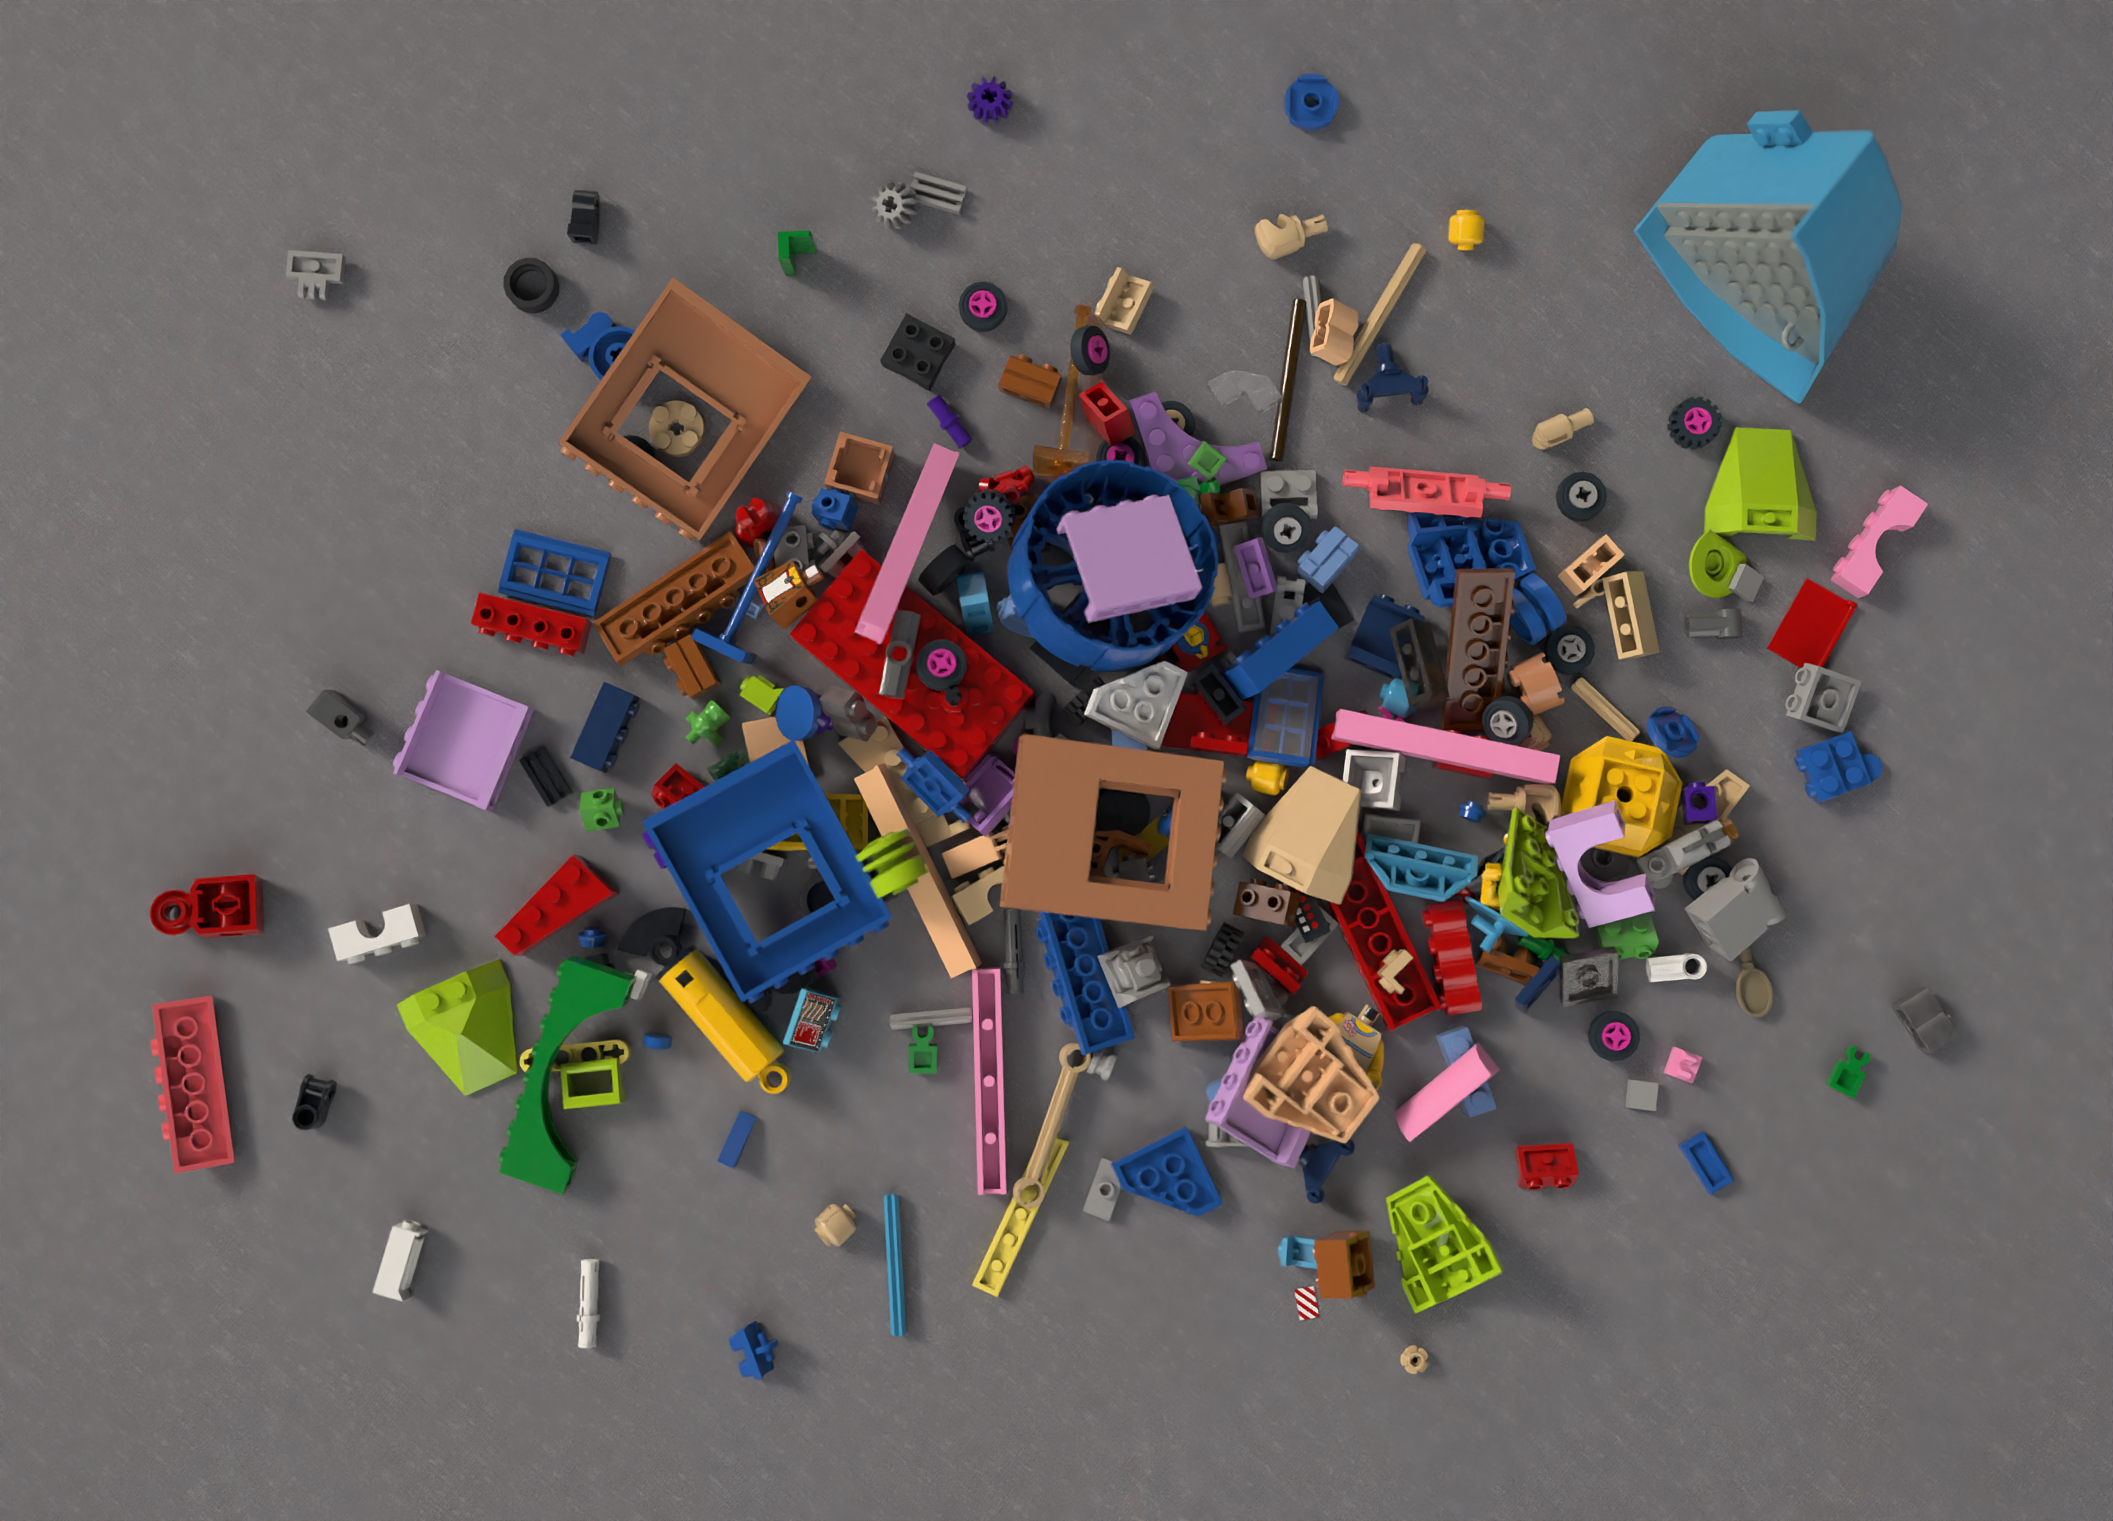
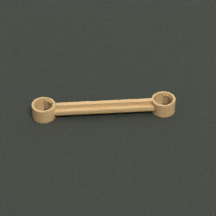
[1013,1043,1091,1208]

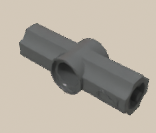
[879,610,921,699]

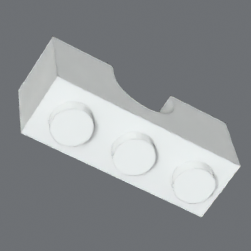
[328,904,427,965]

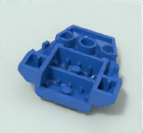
[1407,512,1536,608]

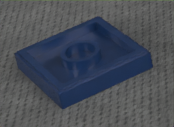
[1515,956,1560,1013]

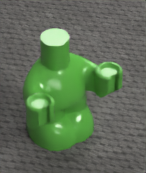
[685,700,730,747]

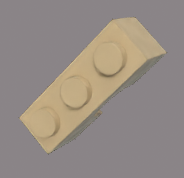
[951,859,1005,927]

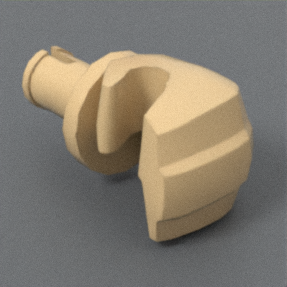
[1255,214,1328,260]

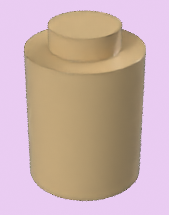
[1209,563,1233,607]

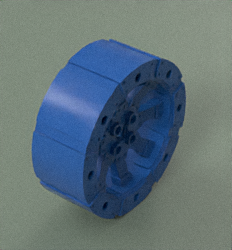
[1008,460,1218,672]

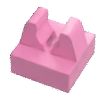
[1663,1047,1702,1084]

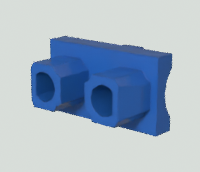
[728,1321,779,1380]

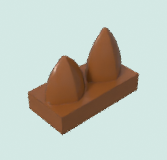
[1475,932,1539,985]

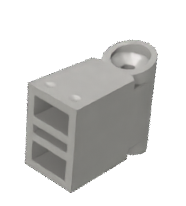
[1684,858,1787,961]

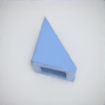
[746,591,764,619]

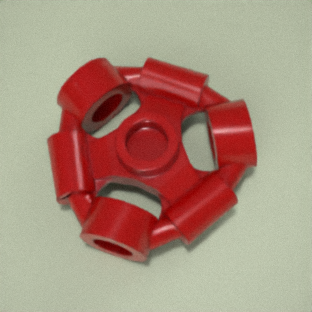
[979,465,1035,505]

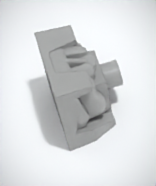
[1343,750,1406,811]
[1097,935,1171,1008]

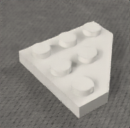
[1084,661,1188,749]

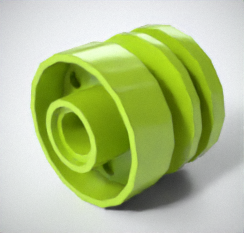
[856,828,930,899]

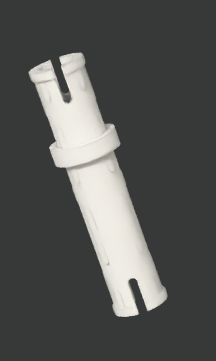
[577,1259,600,1348]

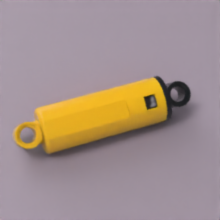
[649,936,792,1094]

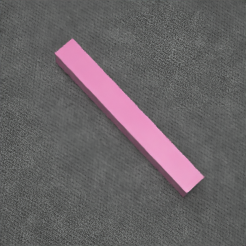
[855,443,960,644]
[1331,709,1560,784]
[972,967,1007,1195]

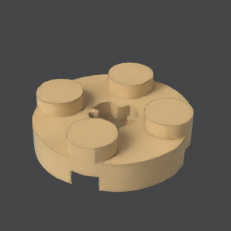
[649,401,705,457]

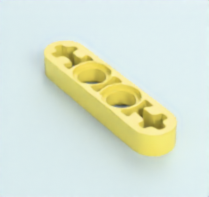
[519,1039,631,1072]

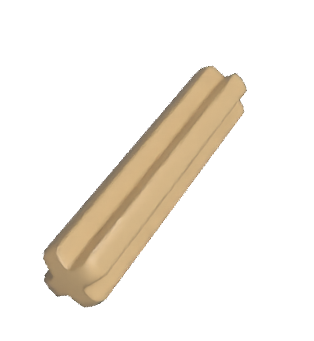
[1571,677,1640,741]

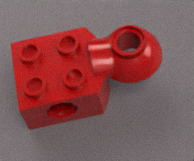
[149,874,264,939]

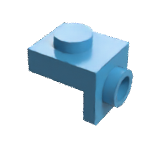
[1278,1235,1317,1269]

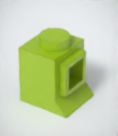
[740,675,786,716]

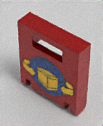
[1156,611,1228,673]

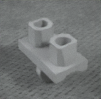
[816,530,866,578]
[735,849,787,881]

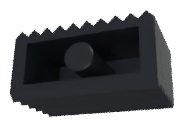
[1190,664,1247,727]

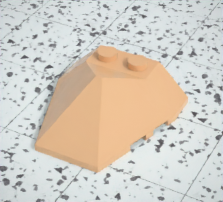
[1243,1006,1380,1144]

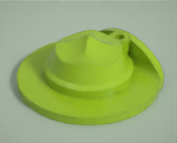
[1689,529,1746,598]

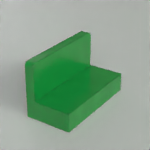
[778,231,817,276]

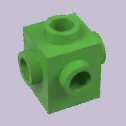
[580,788,625,832]

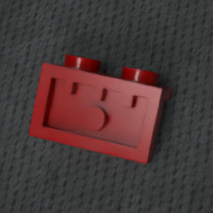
[651,763,704,809]
[1248,937,1308,994]
[1515,1143,1579,1191]

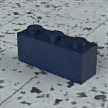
[570,682,640,773]

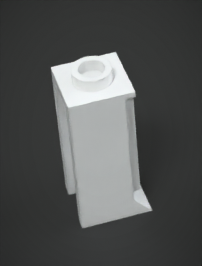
[373,1220,428,1301]

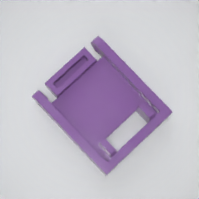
[960,753,1015,837]

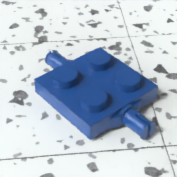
[896,747,972,823]

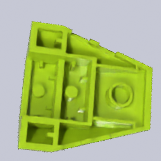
[397,959,518,1096]
[1386,1175,1504,1314]

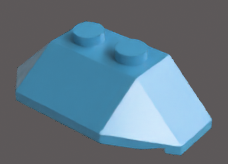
[1364,833,1478,902]

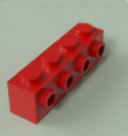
[470,592,592,657]

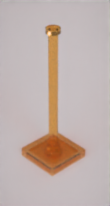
[1033,305,1091,477]

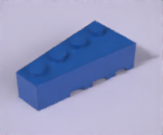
[1220,601,1339,700]

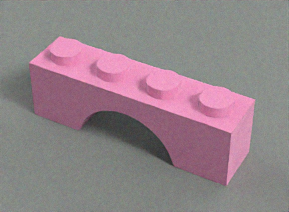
[1831,485,1928,598]

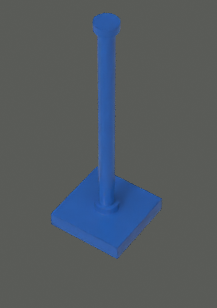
[691,491,803,664]

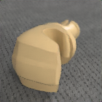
[1488,784,1561,825]

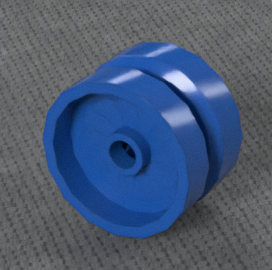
[588,326,635,381]
[1509,573,1567,645]

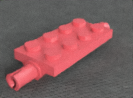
[1342,466,1511,517]

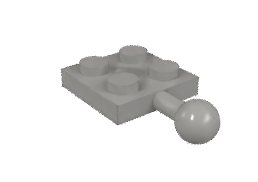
[1231,960,1288,1021]

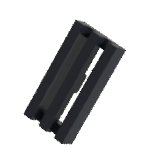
[519,745,573,807]

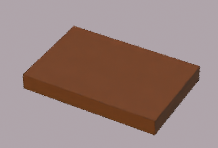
[1167,982,1244,1042]

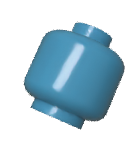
[1379,678,1422,718]

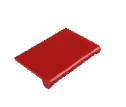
[1766,578,1858,668]

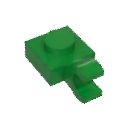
[1175,476,1220,505]

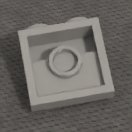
[1786,663,1862,734]

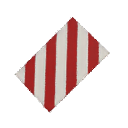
[1294,1286,1319,1320]

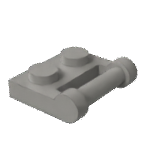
[1260,470,1318,520]

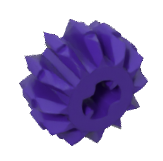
[967,76,1013,125]

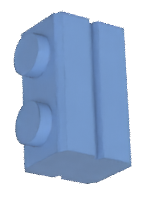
[1297,526,1360,593]

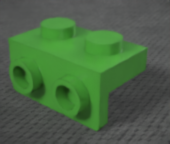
[1595,913,1659,962]

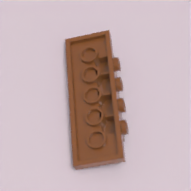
[593,531,755,667]

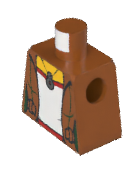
[754,562,824,630]

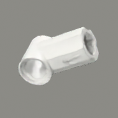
[1646,953,1707,982]

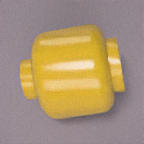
[1448,210,1485,250]
[1246,760,1289,795]

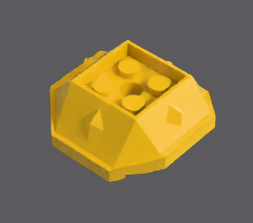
[1561,736,1683,858]

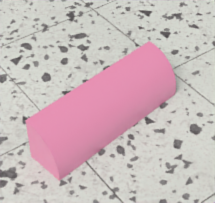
[1395,1043,1500,1142]

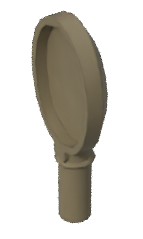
[1736,946,1773,1017]

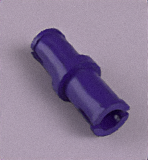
[927,394,973,449]

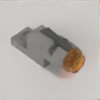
[1635,818,1739,885]

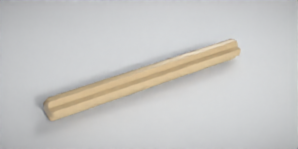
[1334,243,1426,386]

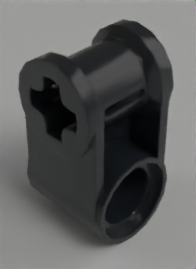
[954,506,996,562]
[292,1074,337,1130]

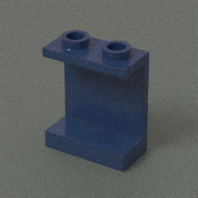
[1344,594,1425,680]

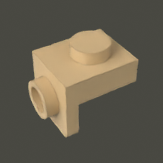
[1377,949,1413,994]

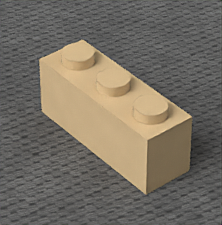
[1602,571,1660,659]

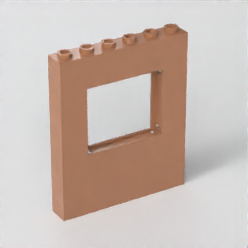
[558,277,811,542]
[1000,734,1227,931]

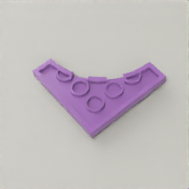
[1129,391,1267,486]

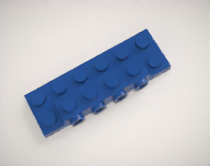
[1036,912,1135,1055]

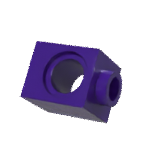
[1681,782,1717,825]

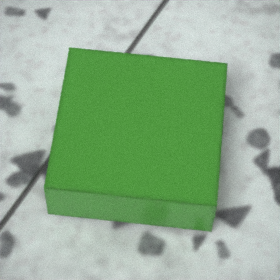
[1188,441,1227,480]

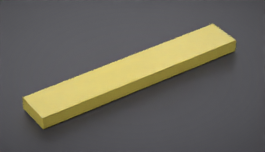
[972,1136,1069,1297]

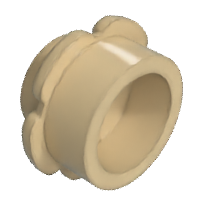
[1400,1345,1428,1374]

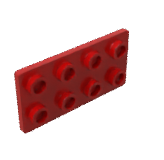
[1162,693,1278,757]

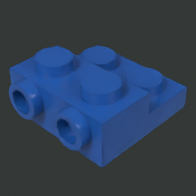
[1794,731,1871,802]

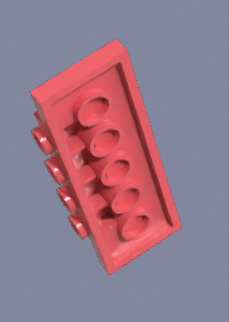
[151,995,235,1174]

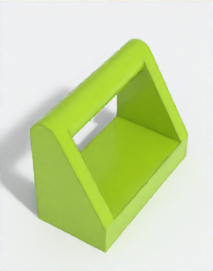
[561,1058,626,1109]

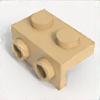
[1095,267,1154,335]

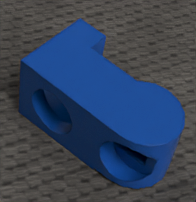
[560,312,616,362]

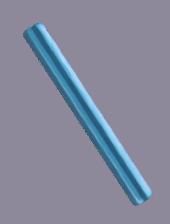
[884,1193,907,1336]

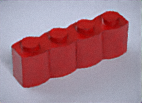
[1422,899,1482,1016]

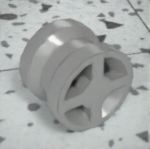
[1086,1049,1118,1081]

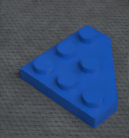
[1110,1126,1223,1217]

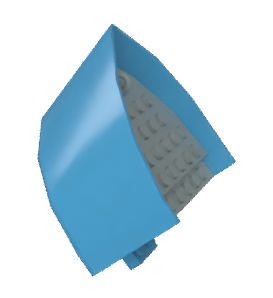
[1633,110,1903,403]

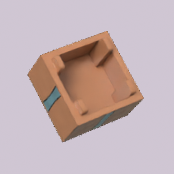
[824,431,895,505]

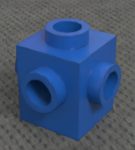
[811,488,859,531]

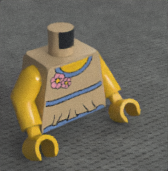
[1328,1004,1384,1091]

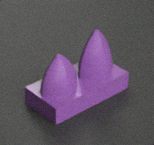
[1234,537,1278,599]

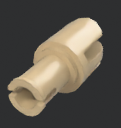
[1532,408,1594,450]

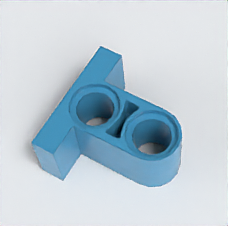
[956,571,994,636]

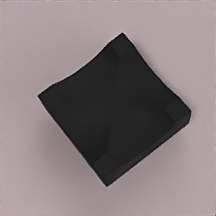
[880,313,955,391]

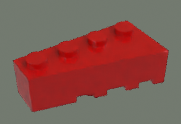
[494,855,620,956]

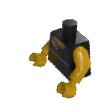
[1467,834,1508,914]

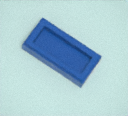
[1678,1131,1734,1195]

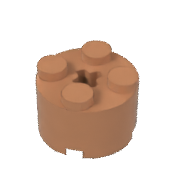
[1506,652,1565,716]

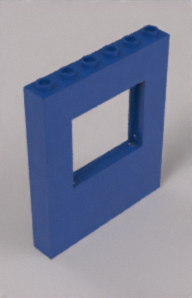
[642,739,892,1003]

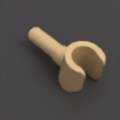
[1573,579,1605,609]

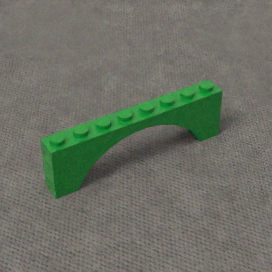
[498,955,637,1194]

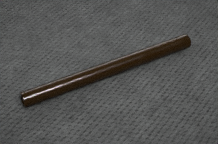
[1270,299,1306,462]

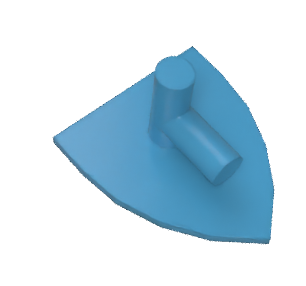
[1465,896,1528,953]

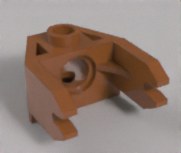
[1089,830,1152,878]

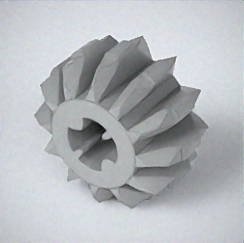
[871,182,918,229]

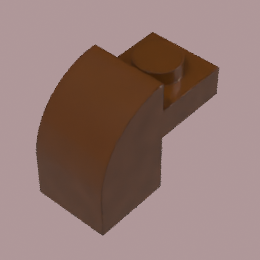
[1200,488,1260,527]

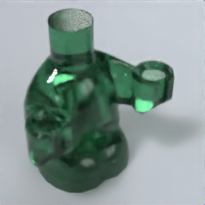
[707,748,749,782]

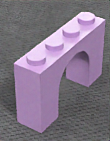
[1546,800,1656,928]

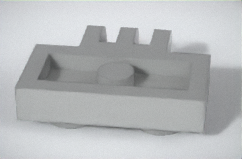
[285,250,346,300]

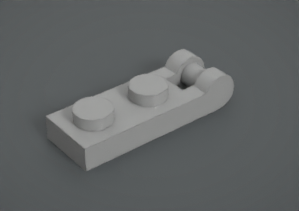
[1270,576,1306,635]

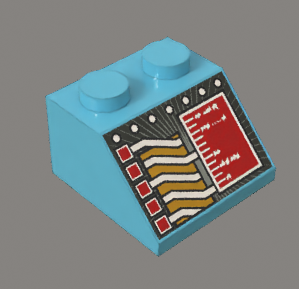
[783,987,842,1053]

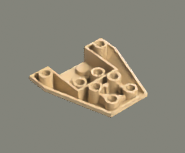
[1242,766,1361,904]

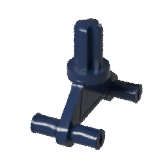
[1356,342,1429,412]
[1299,1139,1355,1204]

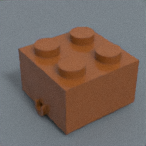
[1313,1230,1375,1299]

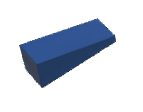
[717,1111,757,1168]

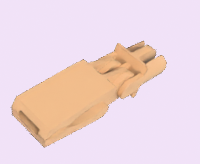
[941,825,1009,879]

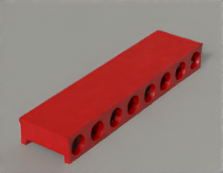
[1326,829,1442,1031]

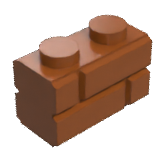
[998,354,1062,410]
[663,633,722,700]

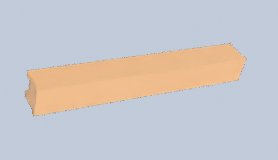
[854,763,982,978]

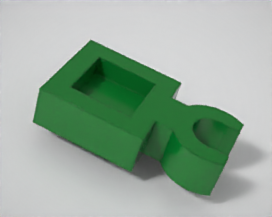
[909,1024,937,1074]
[1825,1045,1871,1099]

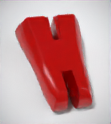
[735,498,783,548]

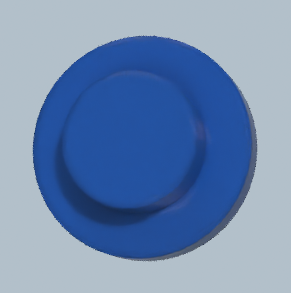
[1458,801,1487,823]
[578,927,607,948]

